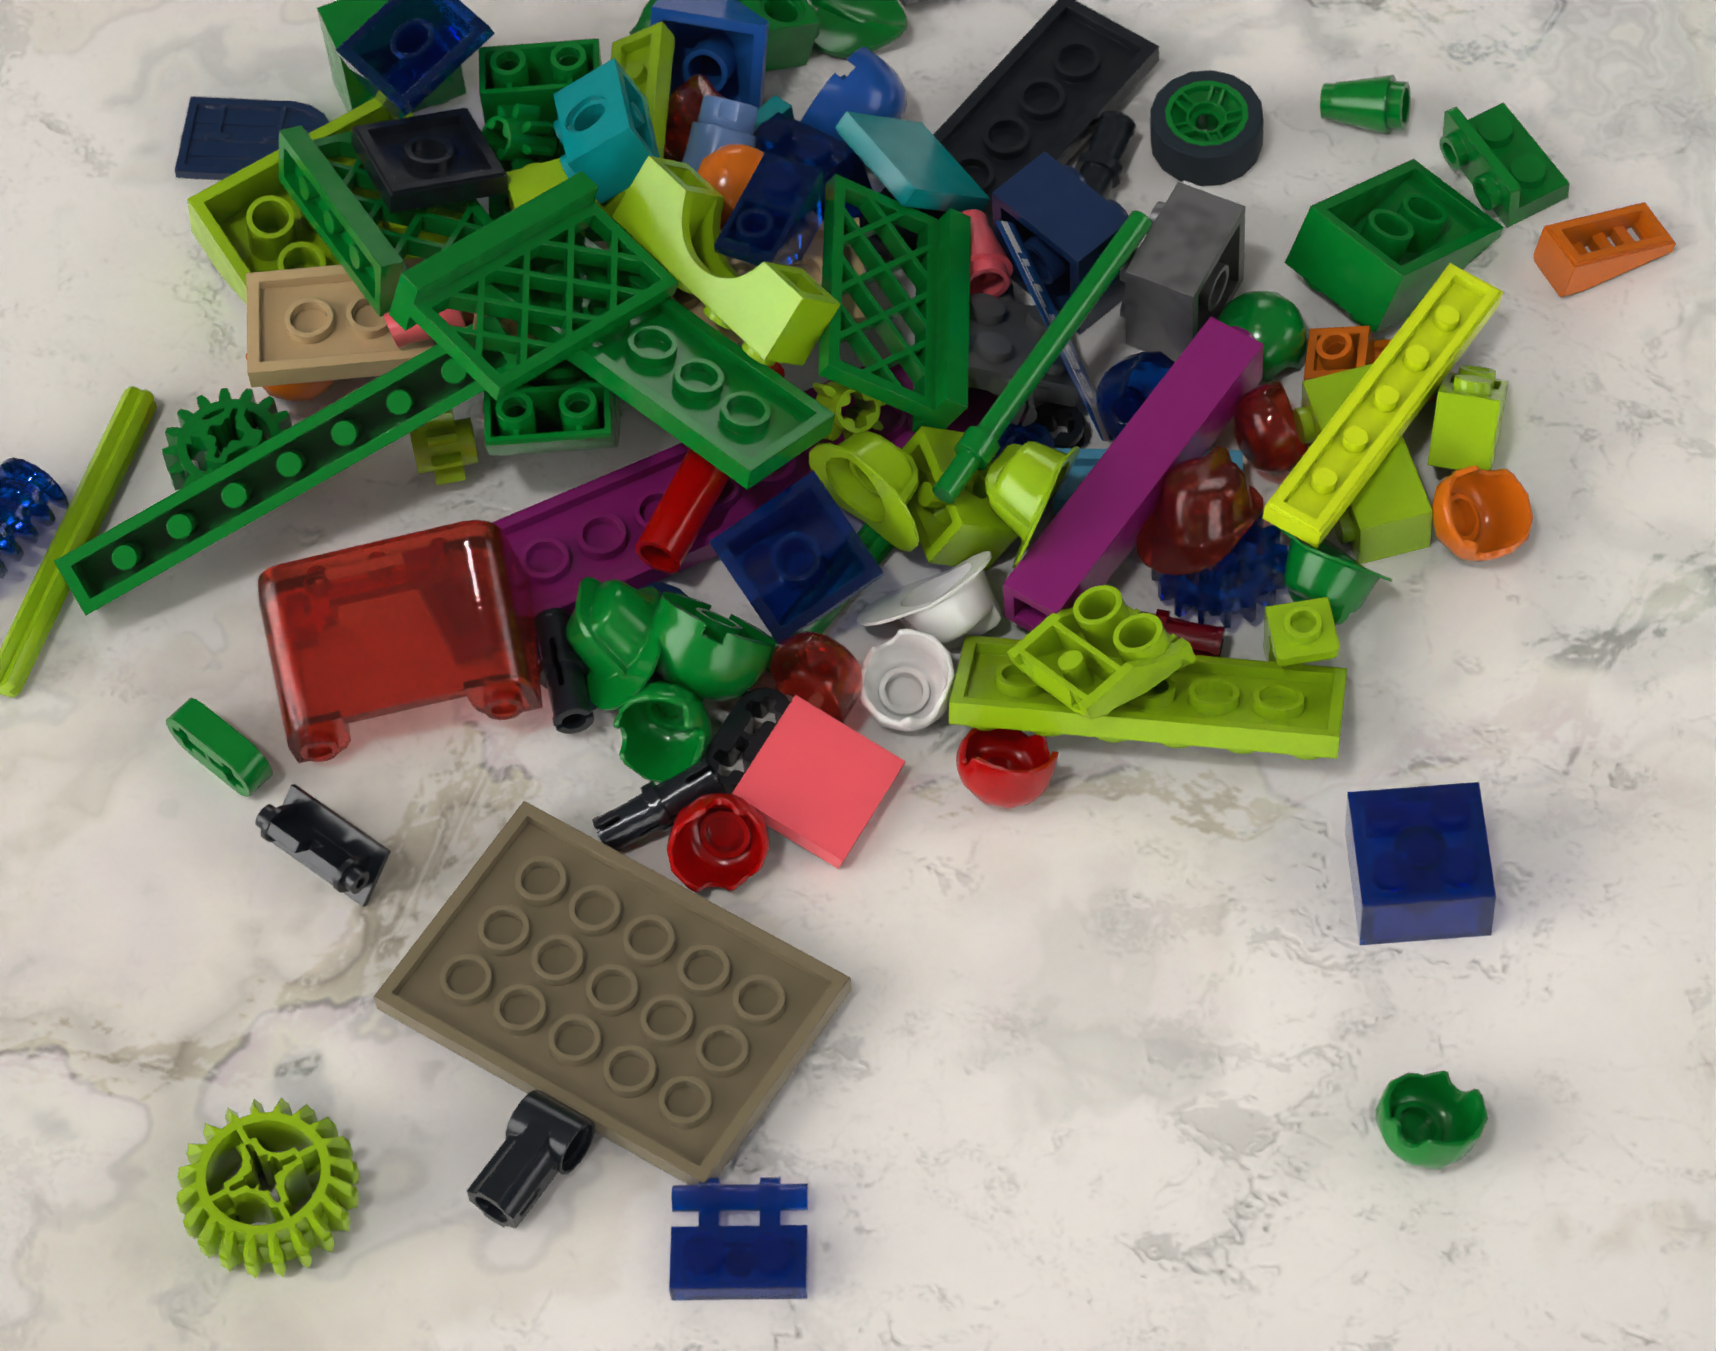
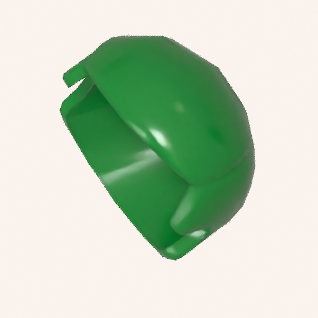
[1217,291,1309,382]
[613,681,712,783]
[1375,1071,1488,1169]

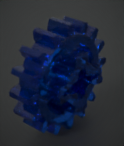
[1151,498,1288,628]

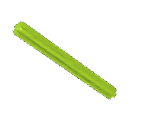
[0,386,157,698]

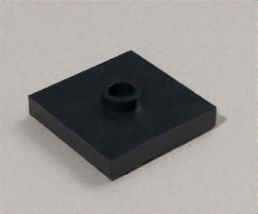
[351,108,508,214]

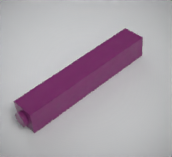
[1003,317,1264,632]

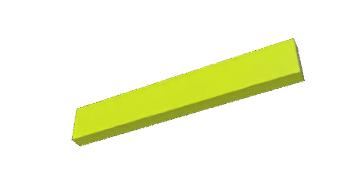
[1262,263,1503,549]

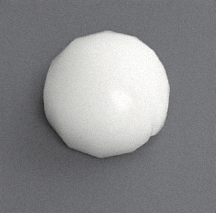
[857,629,955,732]

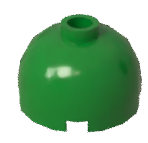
[652,591,776,703]

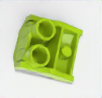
[1007,585,1197,720]

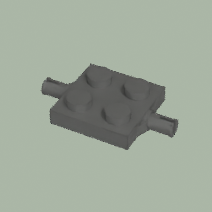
[968,281,1079,427]

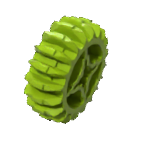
[176,1097,360,1279]

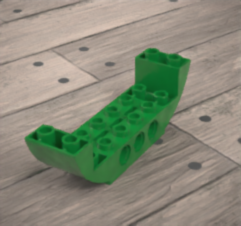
[479,38,622,456]

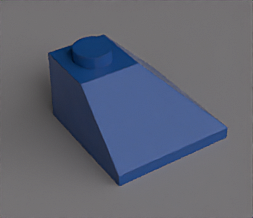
[650,0,769,126]

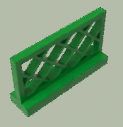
[279,125,493,317]
[389,171,679,400]
[818,174,971,433]

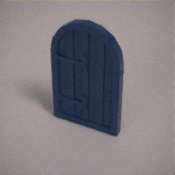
[175,96,329,180]

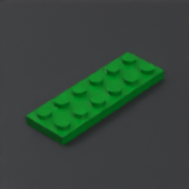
[485,233,835,490]

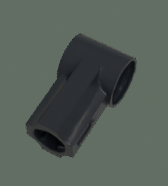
[467,1090,595,1229]

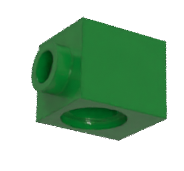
[737,0,821,71]

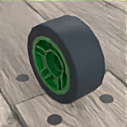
[1150,70,1264,186]

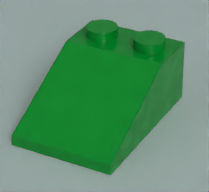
[1285,158,1504,334]

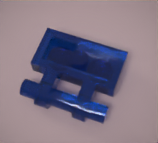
[669,1177,809,1300]

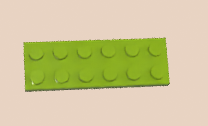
[949,635,1347,760]

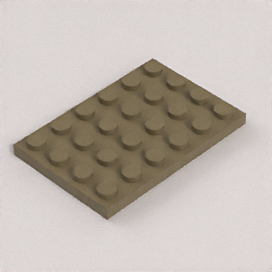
[374,801,852,1194]

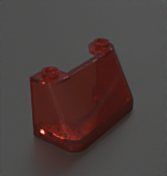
[257,520,543,763]

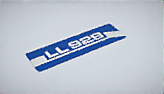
[996,220,1117,441]

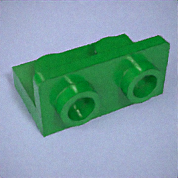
[1439,102,1570,228]

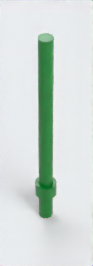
[932,210,1152,504]

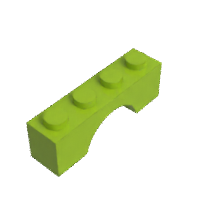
[612,156,841,366]

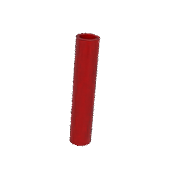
[635,362,785,573]

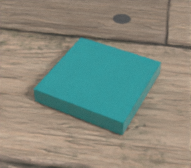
[835,111,990,212]

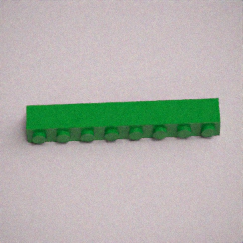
[54,315,517,616]

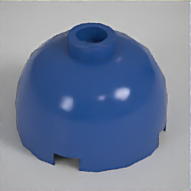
[794,46,907,167]

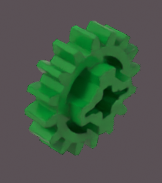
[162,388,292,490]

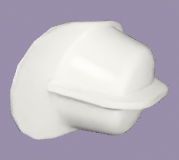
[857,551,1002,648]

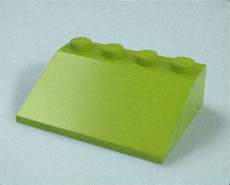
[187,88,463,305]

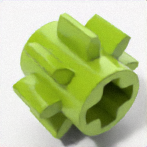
[812,381,886,441]
[410,409,479,486]

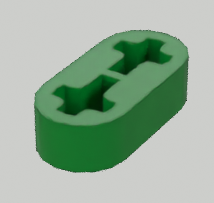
[166,698,273,797]

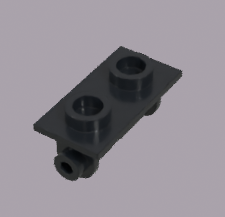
[255,784,391,907]

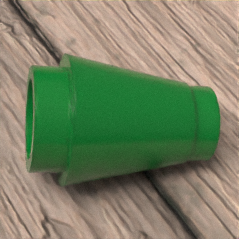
[1320,75,1411,135]

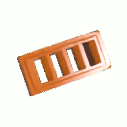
[1533,202,1676,297]

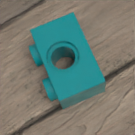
[553,58,660,204]

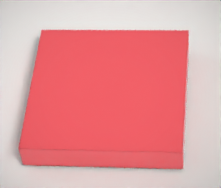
[732,695,906,869]

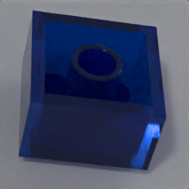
[1345,782,1496,945]

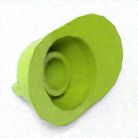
[809,431,919,552]
[985,441,1080,569]

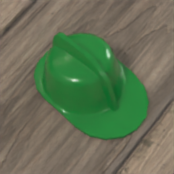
[1276,526,1393,625]
[566,577,661,710]

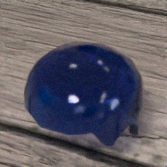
[1096,351,1175,441]

